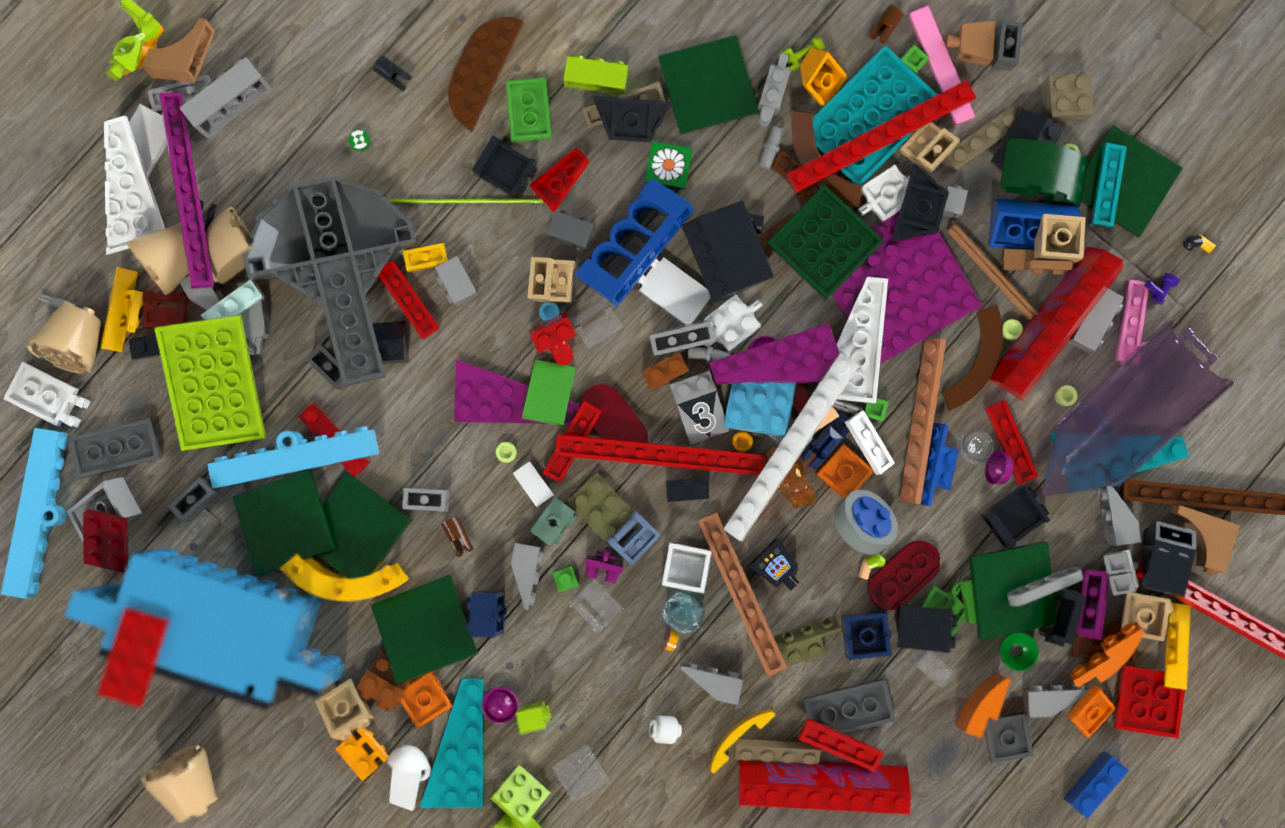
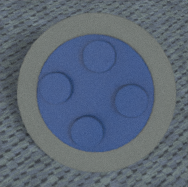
[834,490,898,555]

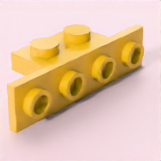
[100,267,143,353]
[1164,602,1191,690]

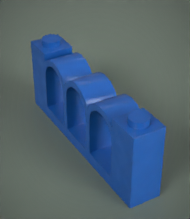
[575,178,694,307]

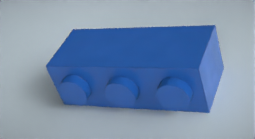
[1064,751,1129,819]

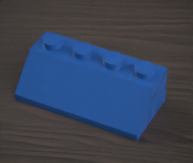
[989,199,1082,250]

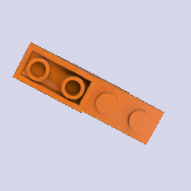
[1069,621,1144,687]

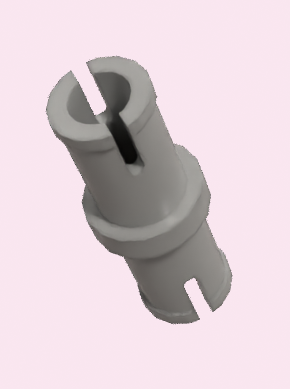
[758,126,784,170]
[688,347,731,363]

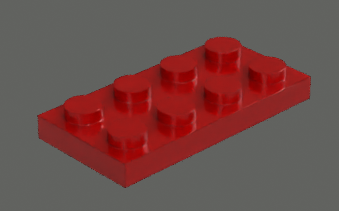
[97,607,170,708]

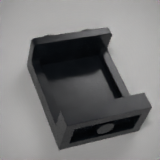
[472,135,538,199]
[980,486,1050,549]
[1039,589,1086,647]
[898,605,957,653]

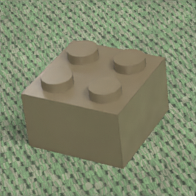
[1042,73,1094,123]

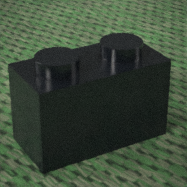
[665,478,710,502]

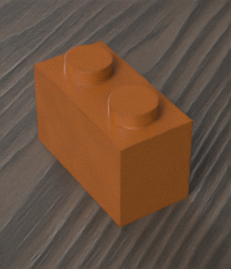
[642,353,689,392]

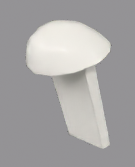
[387,745,429,811]

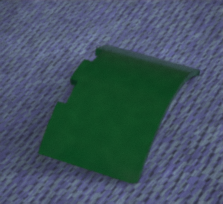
[1000,138,1088,207]

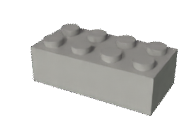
[180,57,272,138]

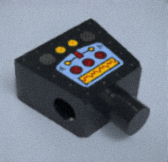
[748,538,799,590]

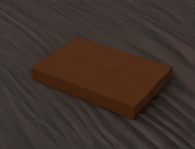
[1071,619,1138,667]

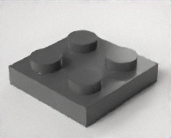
[984,712,1034,763]

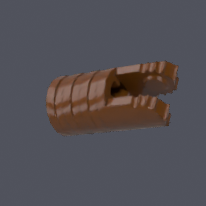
[868,5,904,45]
[441,516,473,557]

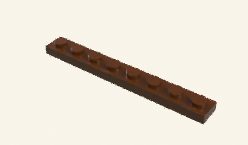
[1121,479,1285,516]

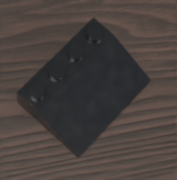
[682,200,774,302]

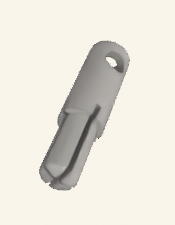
[38,293,76,307]
[833,400,863,415]

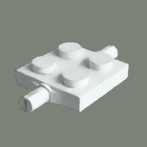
[857,165,910,222]
[703,295,763,352]

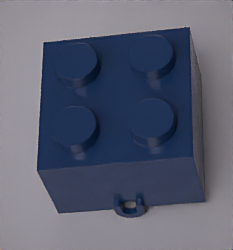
[467,591,507,637]
[841,611,892,660]

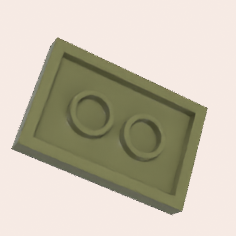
[567,473,633,547]

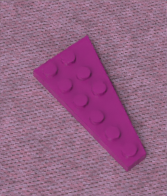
[709,323,850,384]
[454,360,579,425]

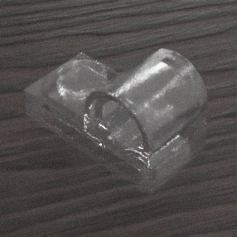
[908,650,955,689]

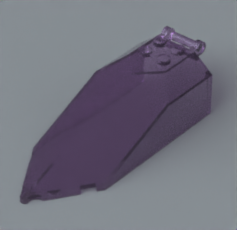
[1042,320,1235,496]

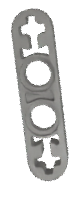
[1007,567,1083,606]

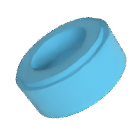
[539,302,560,322]

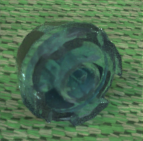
[663,593,705,634]

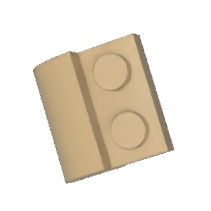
[900,123,960,174]
[527,257,576,303]

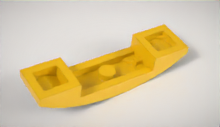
[710,709,776,773]

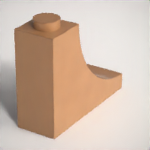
[142,18,215,83]
[1169,505,1240,576]

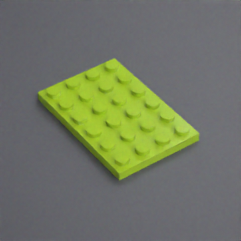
[155,315,266,451]

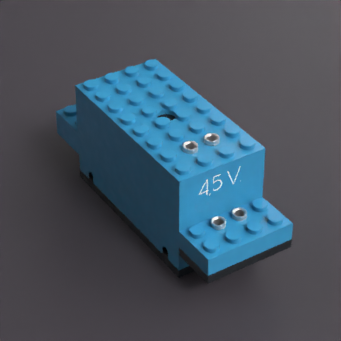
[65,548,346,711]

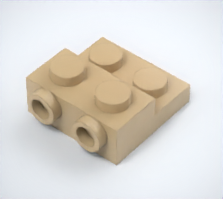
[1120,593,1173,641]
[315,678,374,741]

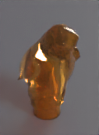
[766,445,817,509]

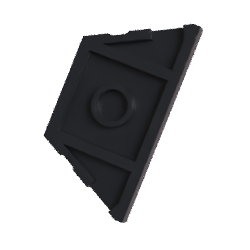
[593,95,673,143]
[892,164,949,242]

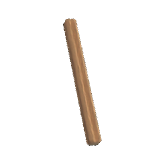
[948,224,1038,320]

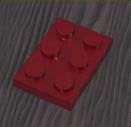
[83,509,128,573]

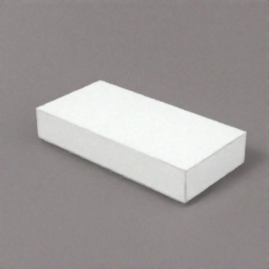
[513,461,554,507]

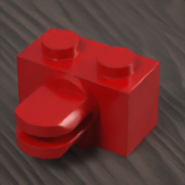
[529,312,577,365]

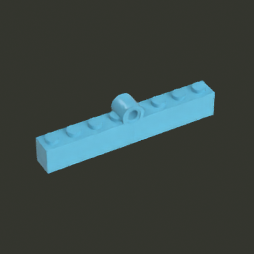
[207,426,380,489]
[1,428,69,599]

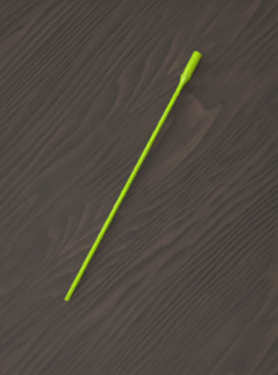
[387,199,543,203]

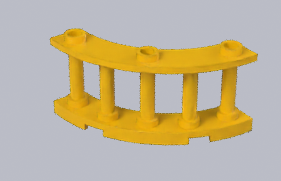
[280,555,409,601]

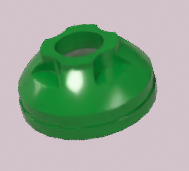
[999,632,1039,671]

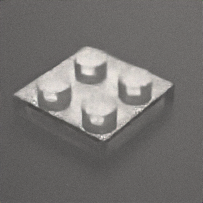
[551,743,610,803]

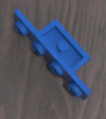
[919,423,959,507]

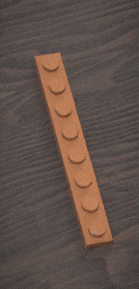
[899,339,946,505]
[698,512,787,677]

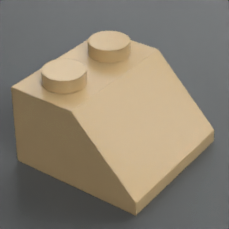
[1034,214,1086,264]

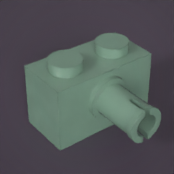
[530,497,576,546]

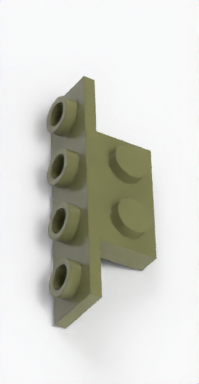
[773,616,841,667]

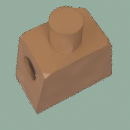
[945,21,995,66]

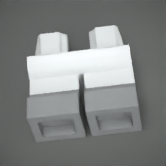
[1103,549,1139,595]

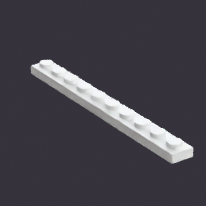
[724,353,859,541]

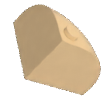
[206,207,253,286]

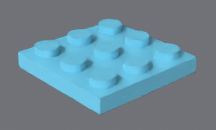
[724,382,796,437]

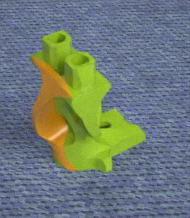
[106,0,164,81]

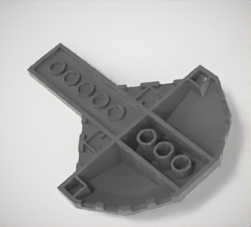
[242,176,416,387]

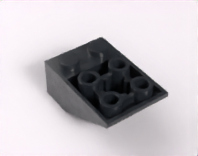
[1143,521,1196,598]

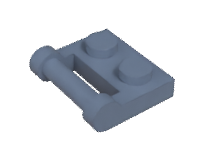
[606,510,661,565]

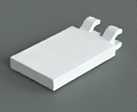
[129,104,167,177]
[637,257,711,325]
[3,362,91,428]

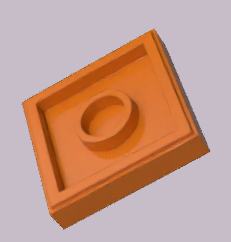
[816,443,874,499]
[400,672,453,729]
[1066,684,1116,738]

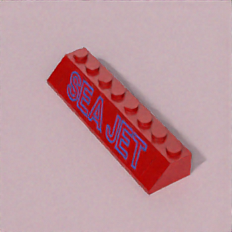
[989,246,1123,402]
[737,760,911,815]

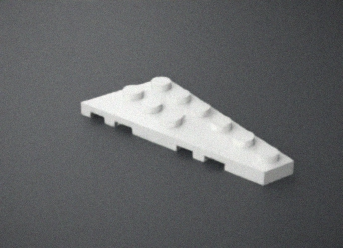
[104,116,165,255]
[815,277,888,404]

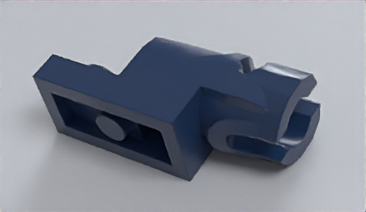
[800,411,850,470]

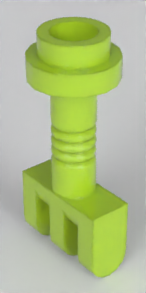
[778,37,825,73]

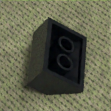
[990,109,1064,170]
[372,321,409,364]

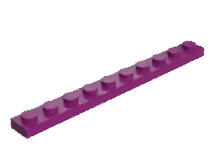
[159,93,214,289]

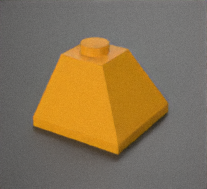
[800,48,848,108]

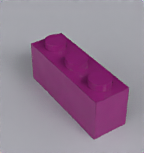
[1076,569,1110,640]

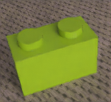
[516,701,551,734]

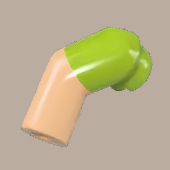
[858,554,885,580]

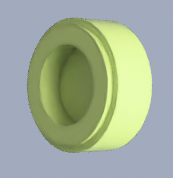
[1002,319,1023,341]
[1055,385,1078,406]
[496,442,517,463]

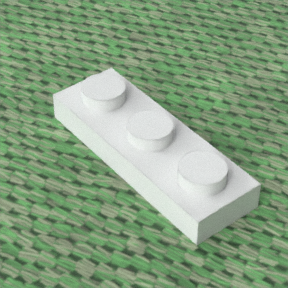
[845,410,895,475]

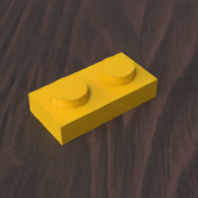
[403,243,448,272]

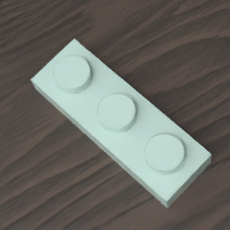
[201,280,265,320]

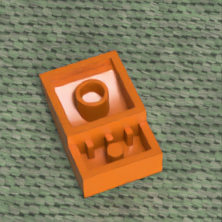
[955,673,1011,738]

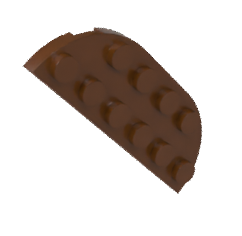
[448,17,524,132]

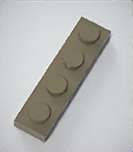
[581,81,665,129]
[945,108,1016,172]
[734,739,821,764]

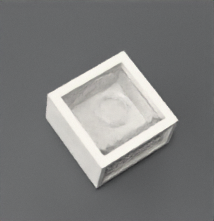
[662,543,711,593]

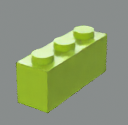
[563,55,628,95]

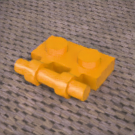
[335,728,389,781]

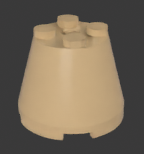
[126,222,188,295]
[27,301,101,374]
[141,744,217,823]

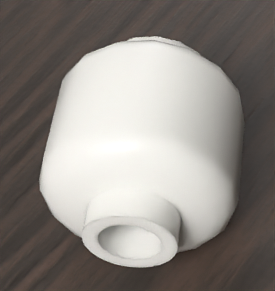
[649,715,682,744]

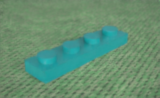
[1090,143,1127,228]

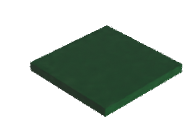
[658,35,759,135]
[1081,125,1183,237]
[766,184,884,301]
[232,469,335,576]
[317,472,413,579]
[969,541,1057,640]
[371,575,478,685]

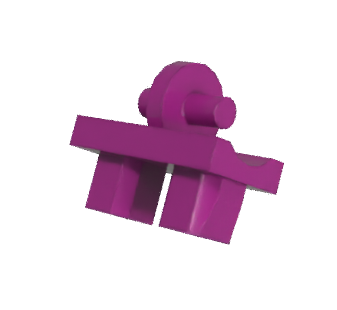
[584,547,623,584]

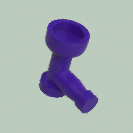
[1144,273,1180,305]

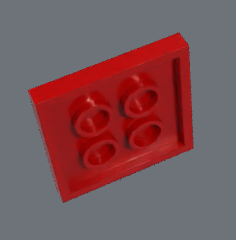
[1113,665,1185,739]

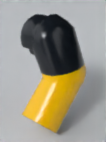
[1183,235,1215,253]

